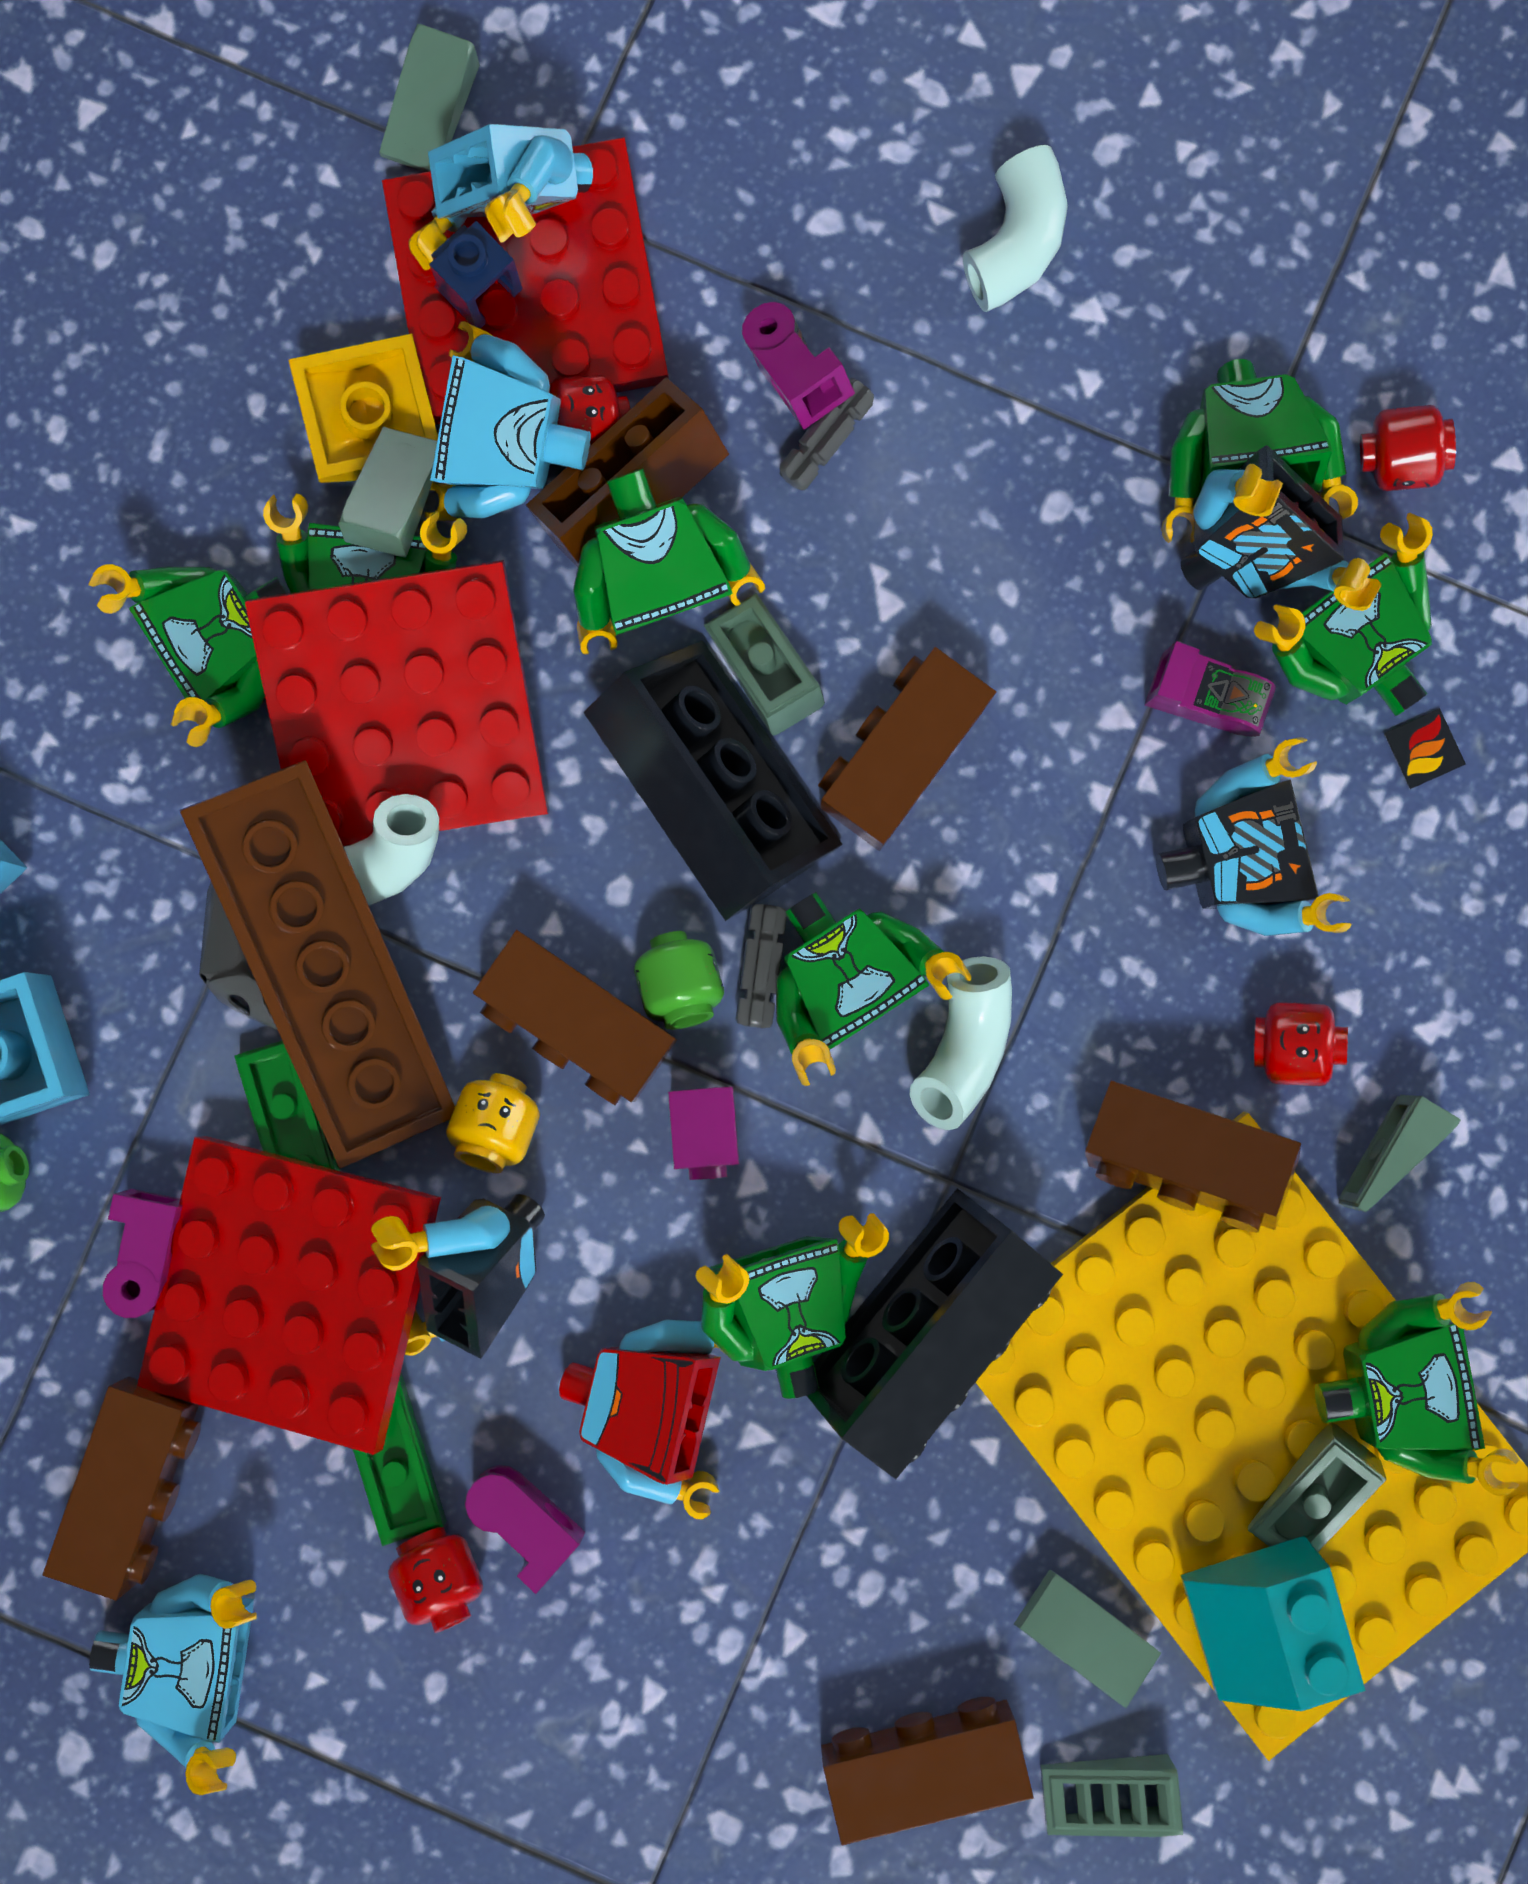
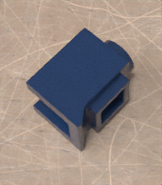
[429,221,523,328]

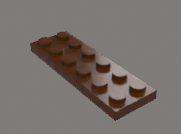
[180,760,455,1169]

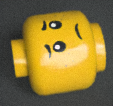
[446,1073,540,1173]

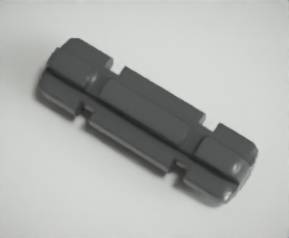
[779,378,874,491]
[736,904,787,1028]

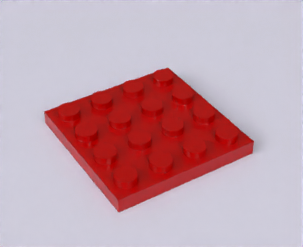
[382,137,669,425]
[245,560,549,846]
[137,1136,441,1455]

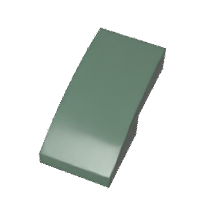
[1014,1569,1161,1708]

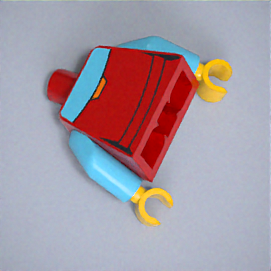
[559,1320,726,1519]

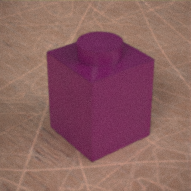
[668,1086,739,1180]

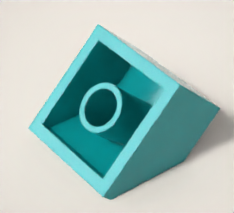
[1180,1536,1366,1711]

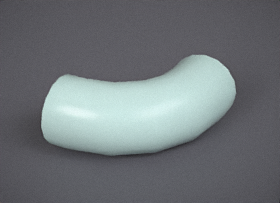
[963,145,1068,312]
[344,794,439,906]
[910,956,1012,1130]

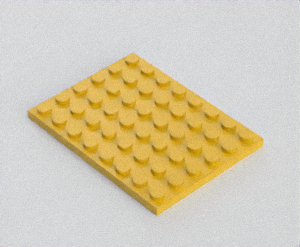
[976,1112,1528,1761]

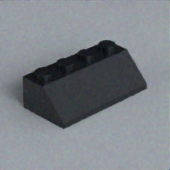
[583,640,843,921]
[807,1188,1063,1479]

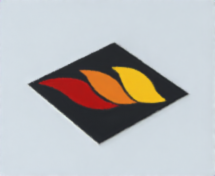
[1384,708,1466,789]

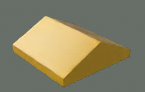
[288,333,438,483]

